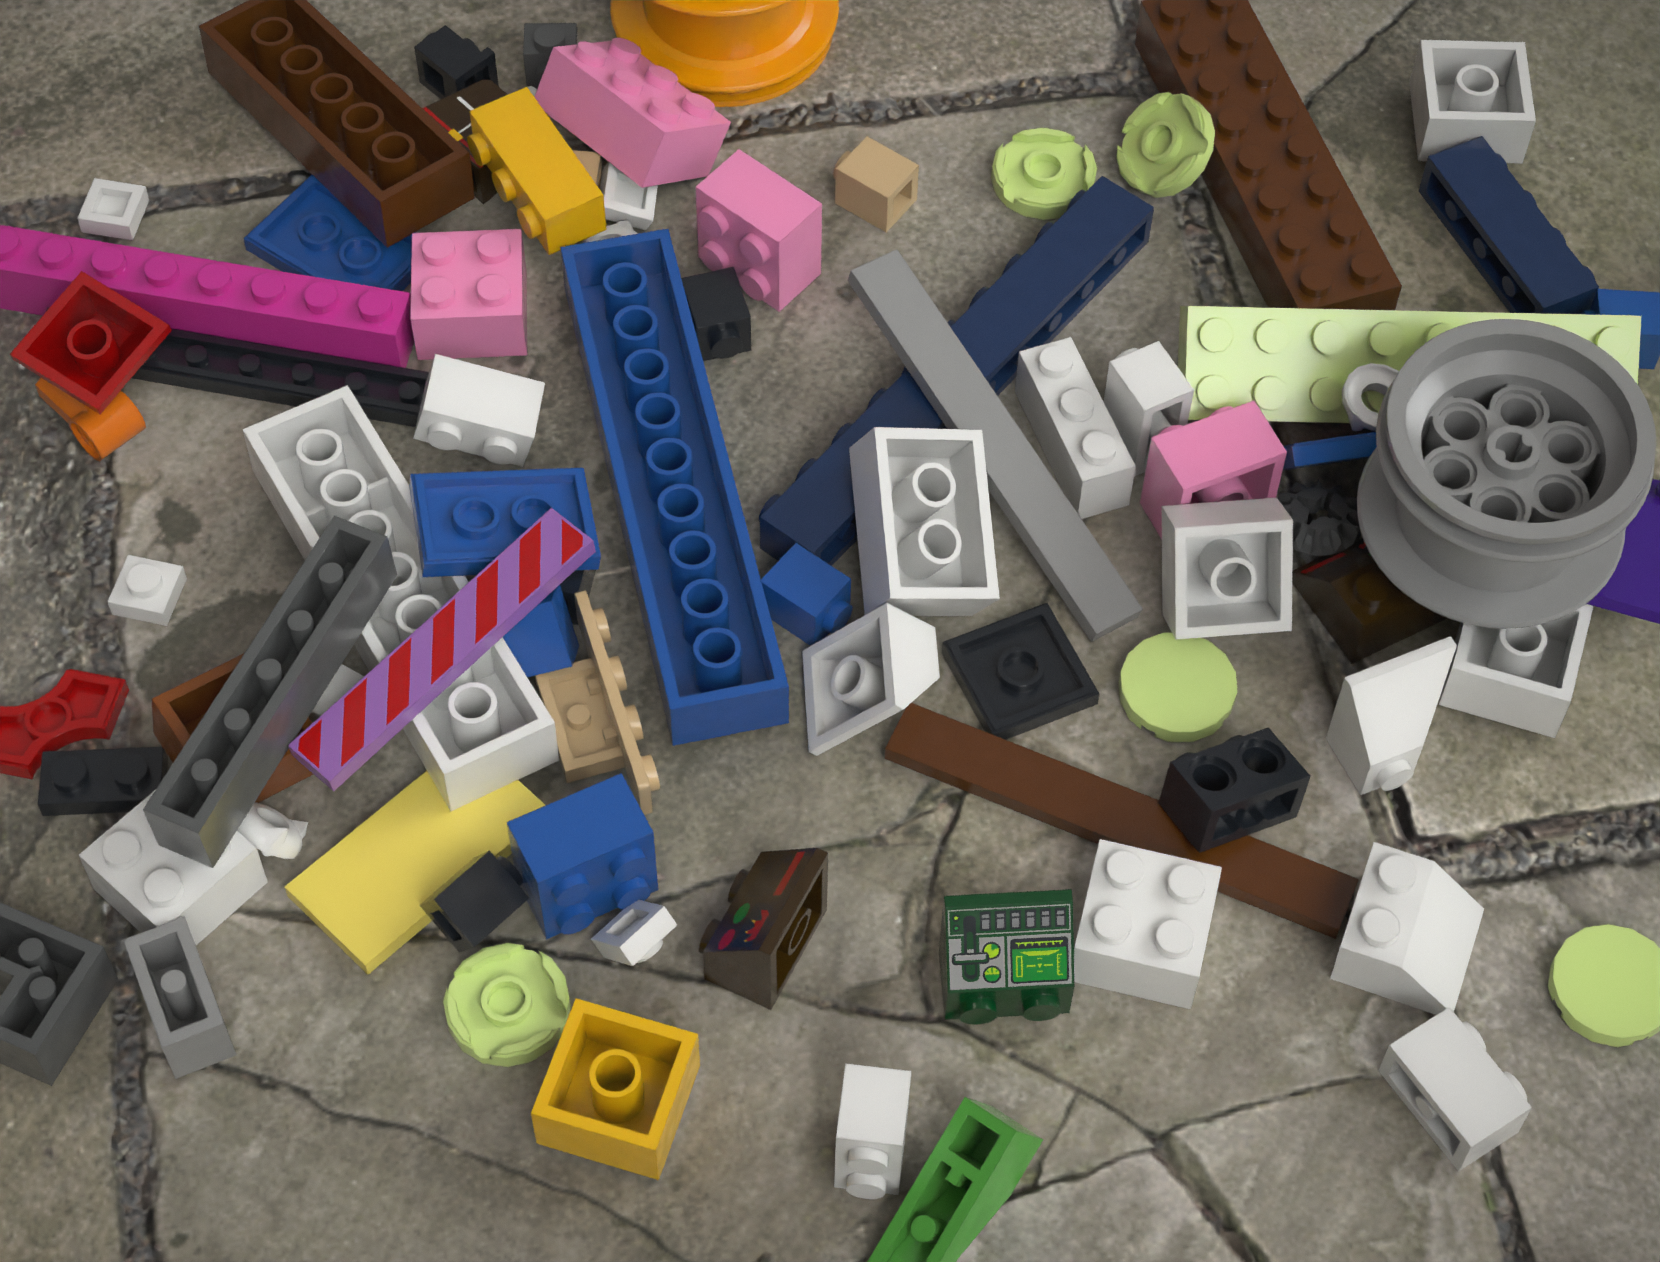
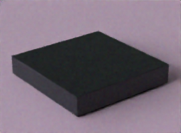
[941,603,1100,740]

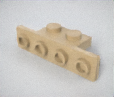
[535,590,660,815]

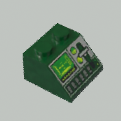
[939,889,1075,1025]

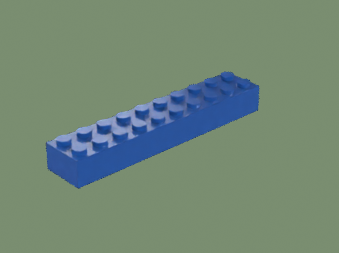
[560,229,789,746]

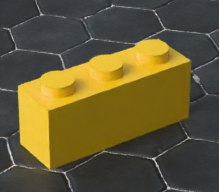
[467,87,607,255]

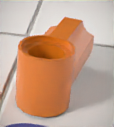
[35,377,146,462]

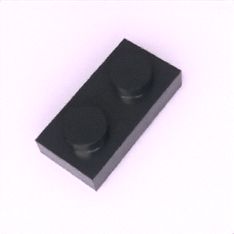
[37,747,168,816]

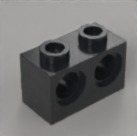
[1158,727,1311,853]

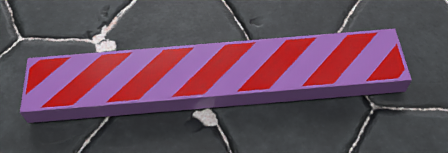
[288,508,596,791]

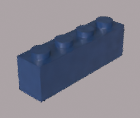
[1419,136,1599,314]

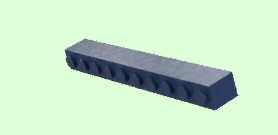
[759,176,1154,566]

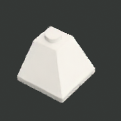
[802,603,940,756]
[1326,636,1457,795]

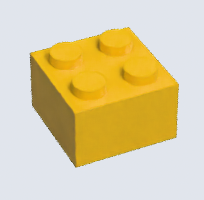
[531,998,700,1180]

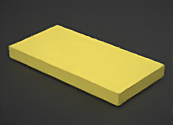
[285,771,546,975]

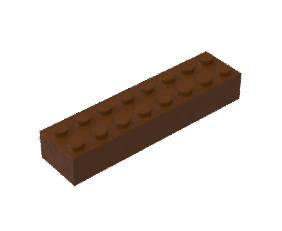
[1135,0,1402,310]

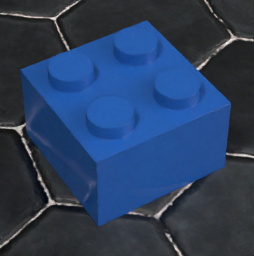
[506,773,658,940]

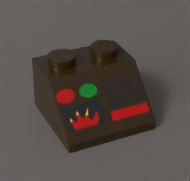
[1292,538,1447,664]
[699,848,828,1010]

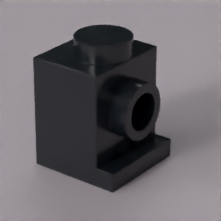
[414,25,499,99]

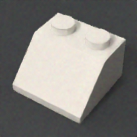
[1330,842,1484,1015]

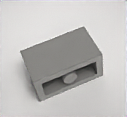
[123,916,237,1079]

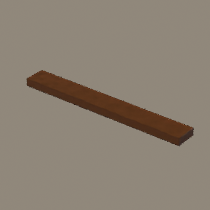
[885,703,1359,939]

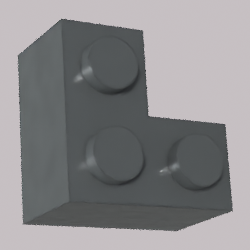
[0,903,118,1086]

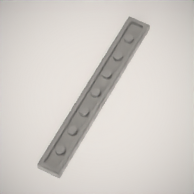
[847,249,1143,642]

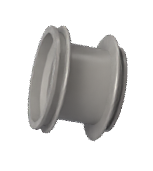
[1357,319,1656,629]

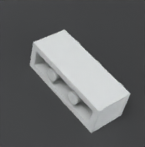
[1015,337,1136,519]

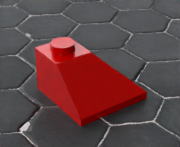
[10,271,172,414]

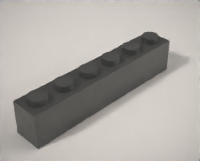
[143,516,397,868]

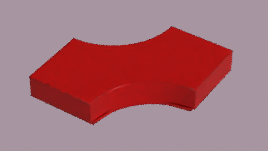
[0,669,129,779]

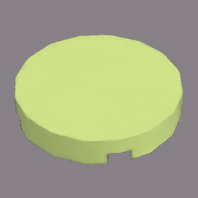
[1116,92,1215,198]
[991,128,1097,220]
[1119,632,1238,742]
[1548,924,1660,1047]
[443,943,571,1067]

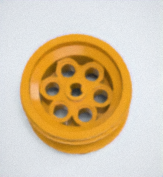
[610,0,839,107]

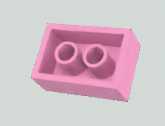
[534,38,731,188]

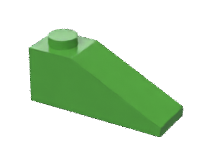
[867,1097,1043,1262]

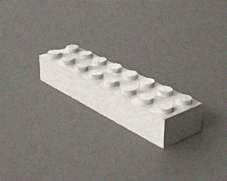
[243,385,559,811]

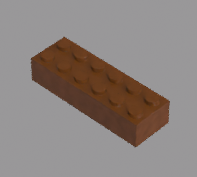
[199,0,475,248]

